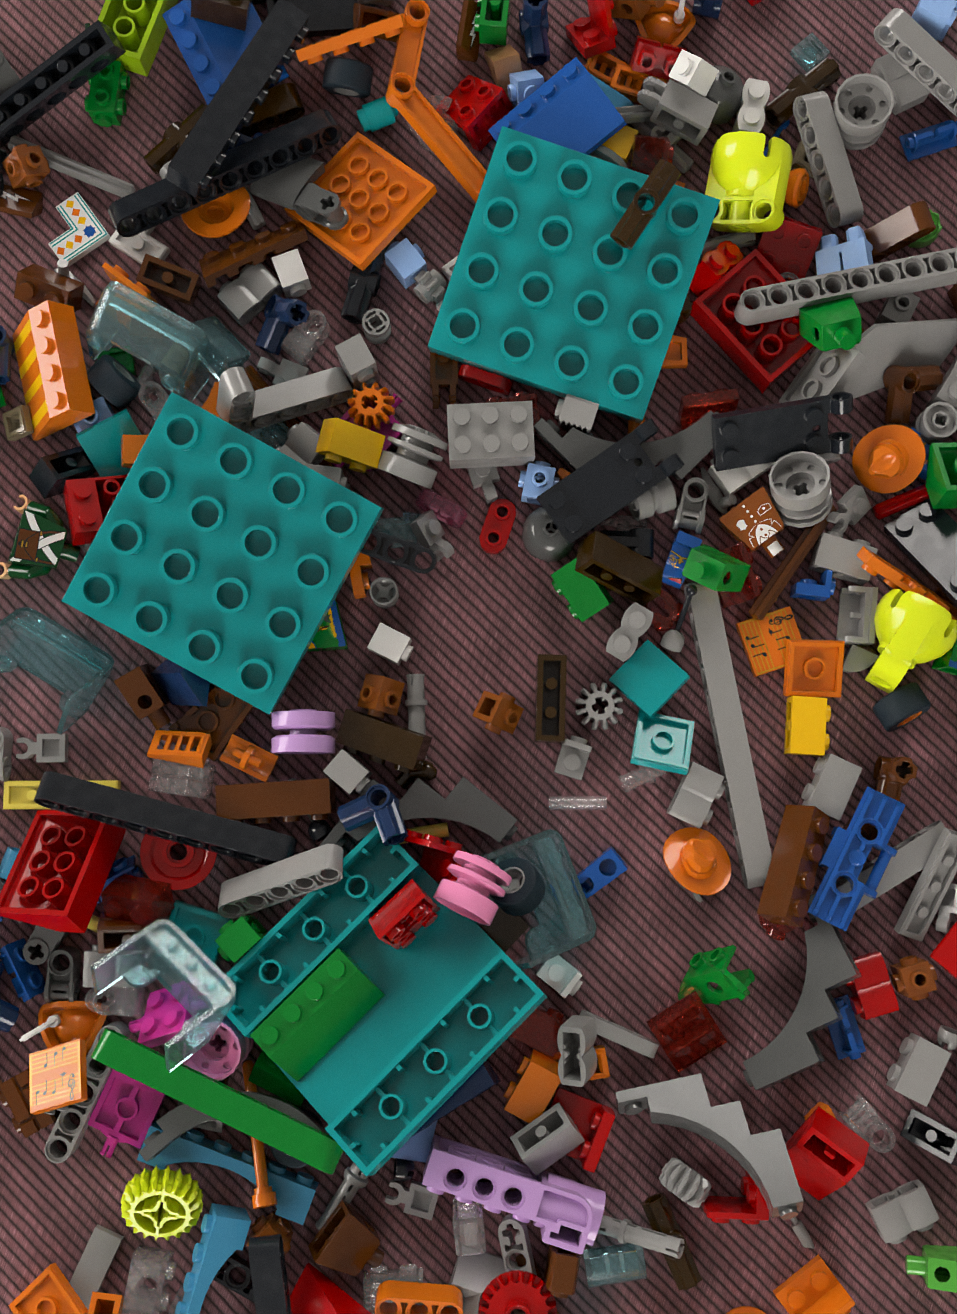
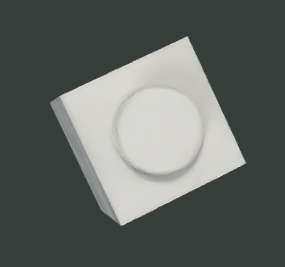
[669,49,719,97]
[272,249,312,298]
[367,622,414,666]

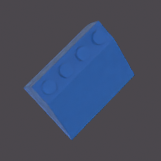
[162,0,289,105]
[488,57,627,155]

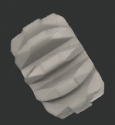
[575,682,623,730]
[659,1158,712,1208]

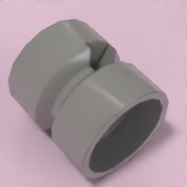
[911,402,957,445]
[628,478,677,521]

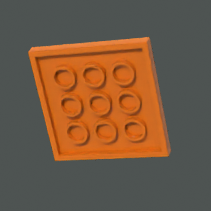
[284,131,437,271]

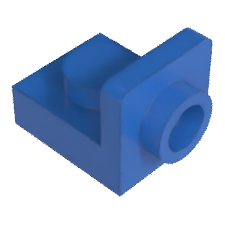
[790,570,836,602]

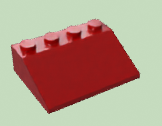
[690,249,814,393]
[0,810,126,933]

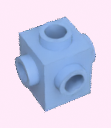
[518,461,560,506]

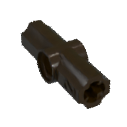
[764,58,842,128]
[143,103,207,178]
[610,159,681,250]
[641,1193,702,1290]

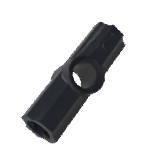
[341,245,388,325]

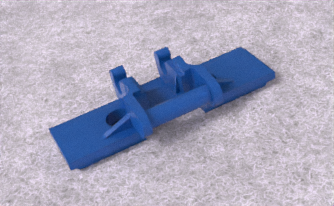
[808,786,906,932]

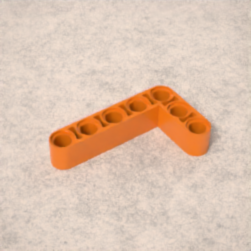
[375,1280,463,1314]

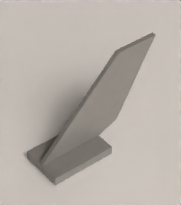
[779,318,957,429]

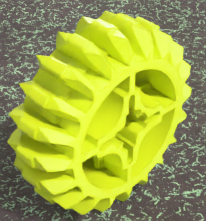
[121,1165,203,1241]

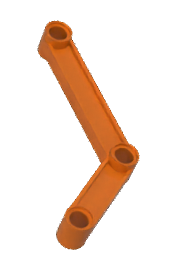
[385,0,487,205]

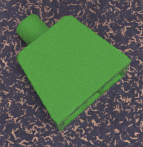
[905,1245,957,1293]

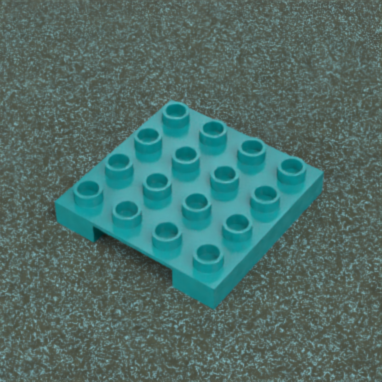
[428,126,720,424]
[62,392,384,714]
[207,826,547,1177]

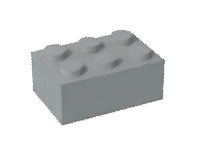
[447,401,535,469]

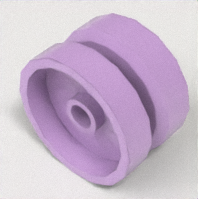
[271,709,335,754]

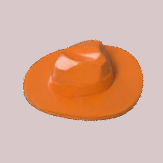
[181,187,251,238]
[852,424,926,493]
[663,827,731,895]

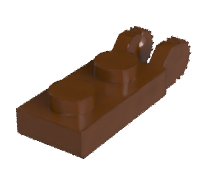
[430,331,458,409]

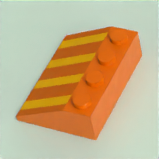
[12,300,95,441]

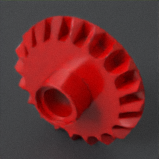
[140,834,217,890]
[478,1270,557,1314]

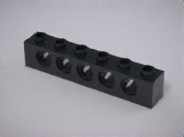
[0,20,126,148]

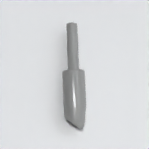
[790,1217,815,1249]

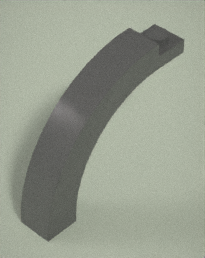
[139,1091,329,1162]

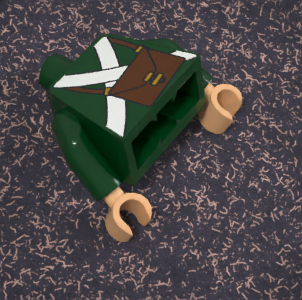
[0,495,81,580]

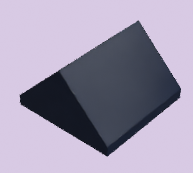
[151,659,210,707]

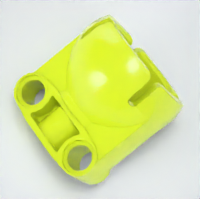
[705,131,793,233]
[865,588,957,694]

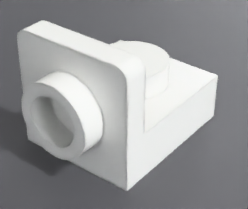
[536,951,583,999]

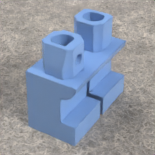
[815,226,874,291]

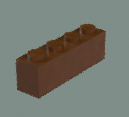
[215,778,336,824]
[757,804,831,927]

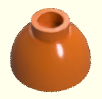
[784,168,809,208]

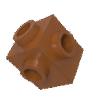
[2,144,51,189]
[357,673,405,719]
[472,690,524,735]
[890,955,937,1000]
[247,1211,293,1255]

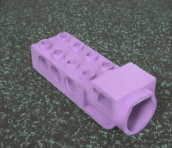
[422,1135,606,1254]

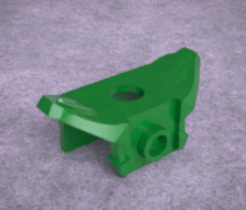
[678,945,755,1005]

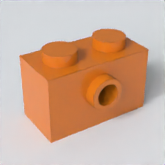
[503,1049,561,1123]

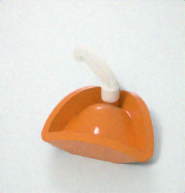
[635,0,696,47]
[19,1001,108,1055]

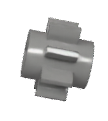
[413,269,447,304]

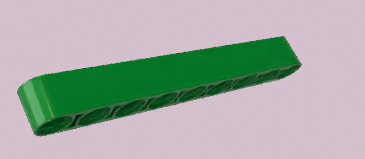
[91,1028,344,1175]

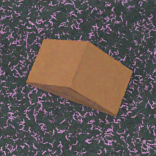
[484,44,523,99]

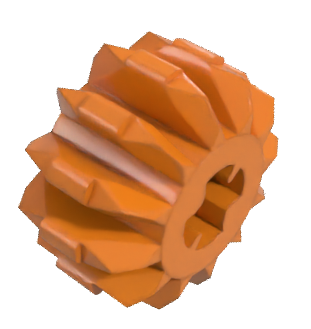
[347,382,395,431]

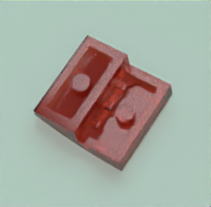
[646,991,727,1073]

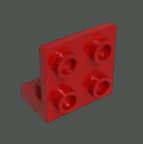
[565,0,618,59]
[436,75,513,151]
[757,211,823,281]
[405,829,472,882]
[550,1087,616,1173]
[701,1171,769,1225]

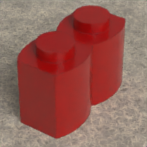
[690,241,744,296]
[845,951,899,1020]

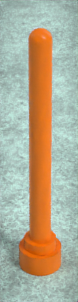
[242,1060,277,1209]

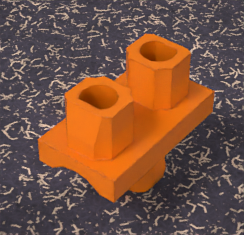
[219,734,279,782]

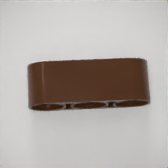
[864,201,936,263]

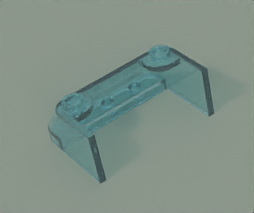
[86,281,209,402]
[0,607,114,735]
[480,829,596,970]
[91,919,236,1072]

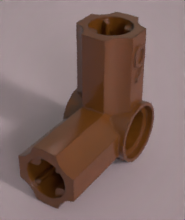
[883,365,943,424]
[873,755,918,802]

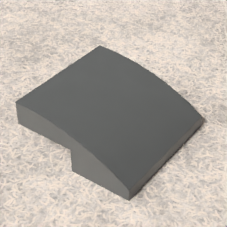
[249,157,325,210]

